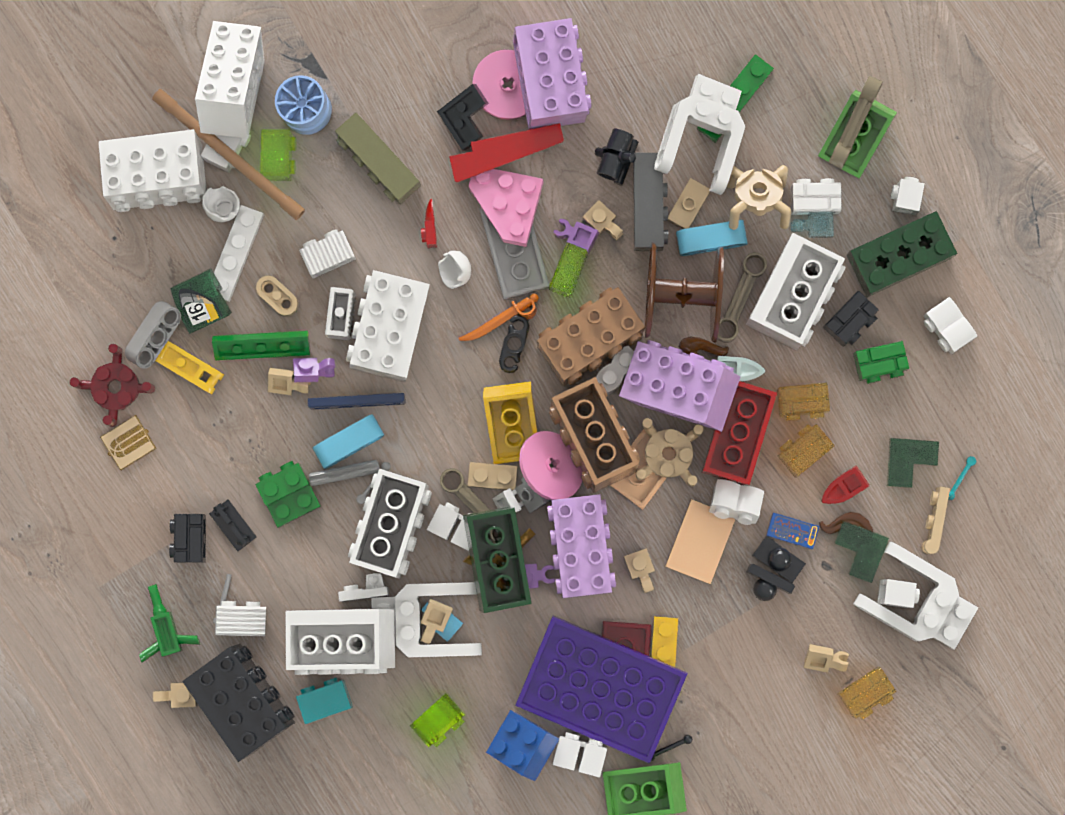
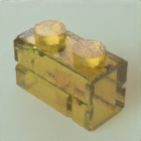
[777,383,830,421]
[777,424,835,478]
[837,667,897,720]

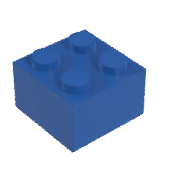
[486,710,559,781]

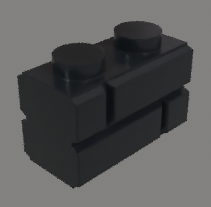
[823,291,879,347]
[169,514,206,563]

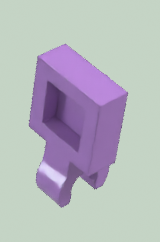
[293,358,335,382]

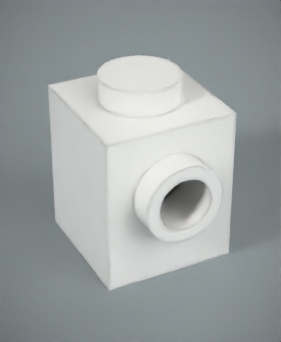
[891,177,925,215]

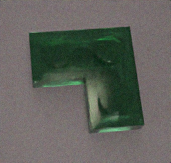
[887,438,939,488]
[834,520,889,583]

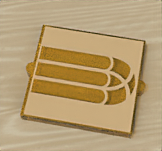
[100,415,157,470]

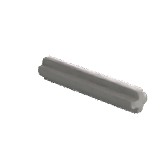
[309,460,380,486]

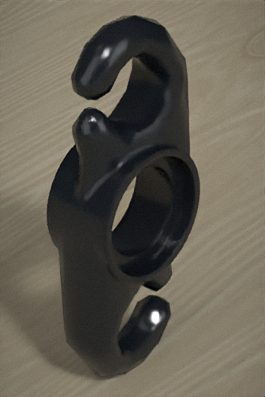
[499,314,530,373]

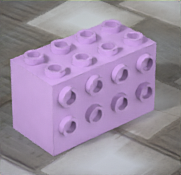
[512,18,591,130]
[619,340,740,432]
[547,494,616,598]

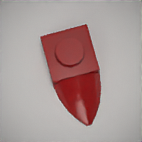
[421,199,437,249]
[822,465,870,504]

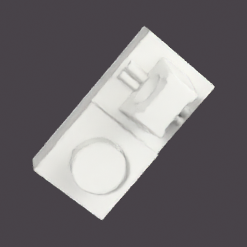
[338,573,389,602]

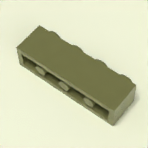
[335,113,421,204]

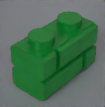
[853,341,909,384]

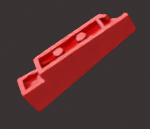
[449,123,564,182]

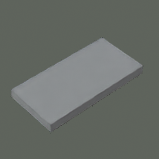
[479,208,550,300]

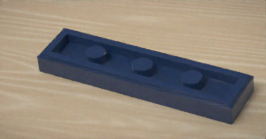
[308,393,406,410]

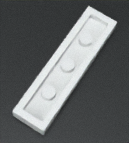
[206,205,264,302]

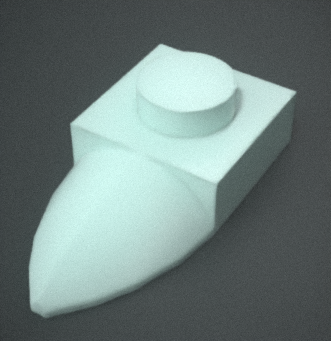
[717,356,765,381]

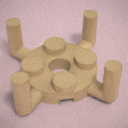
[727,165,791,230]
[636,418,704,487]

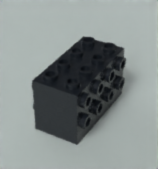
[182,644,295,762]

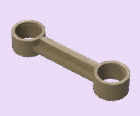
[829,76,883,169]
[717,252,767,343]
[440,468,495,541]

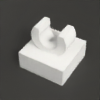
[493,488,524,513]

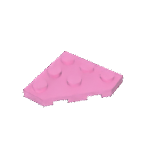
[468,169,544,247]

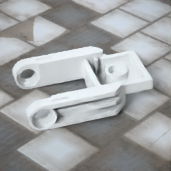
[654,74,745,195]
[853,541,978,650]
[371,582,482,657]

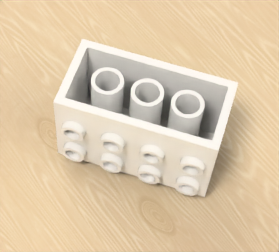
[99,129,207,212]
[346,270,430,382]
[348,469,432,578]

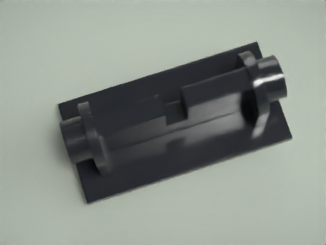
[209,499,257,552]

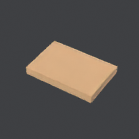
[610,429,676,510]
[665,499,735,584]

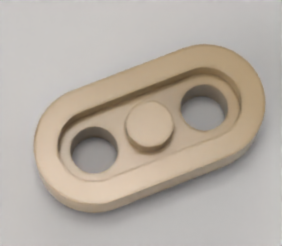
[256,276,298,316]

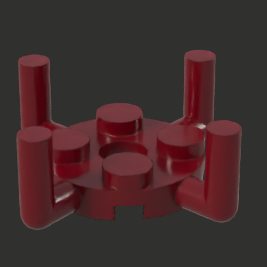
[69,344,155,427]

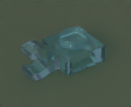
[791,212,834,238]

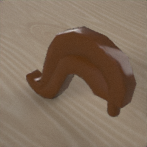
[678,336,729,356]
[819,512,873,548]

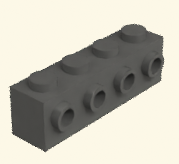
[633,153,668,251]

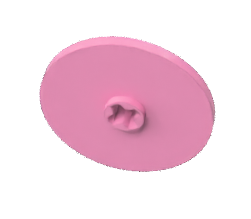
[472,50,526,120]
[519,431,582,500]

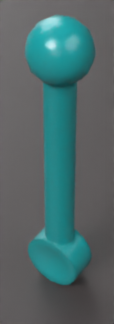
[948,456,976,500]

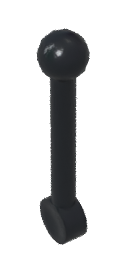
[651,735,693,761]

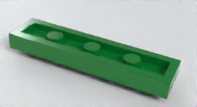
[697,54,774,143]
[212,331,311,361]

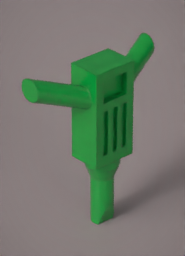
[139,584,200,663]

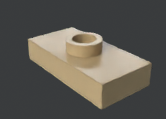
[668,178,710,229]

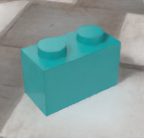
[296,677,353,724]

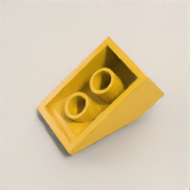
[483,382,538,464]

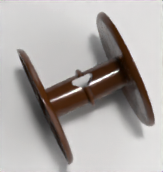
[645,242,724,343]

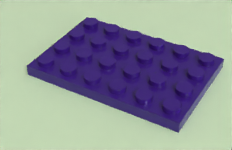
[515,616,688,763]

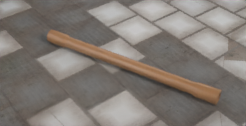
[152,89,305,220]

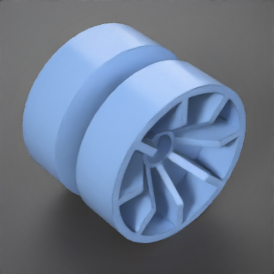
[275,75,332,135]

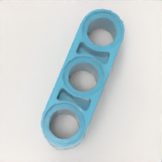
[676,220,748,256]
[312,414,384,469]

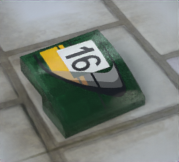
[170,268,232,334]

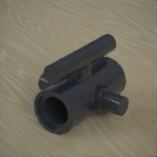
[595,128,639,186]

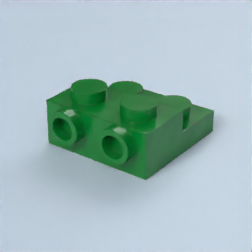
[255,461,321,528]

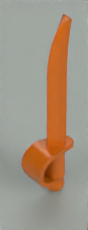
[459,294,539,341]

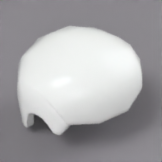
[202,186,240,222]
[438,251,471,289]

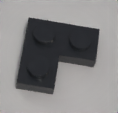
[437,84,489,150]

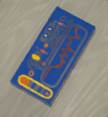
[766,513,820,549]

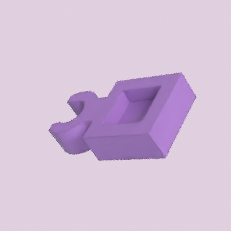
[554,219,599,254]
[525,564,555,589]

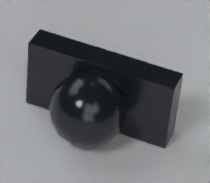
[752,536,806,583]
[746,564,795,601]

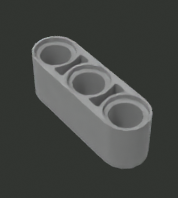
[125,301,181,369]

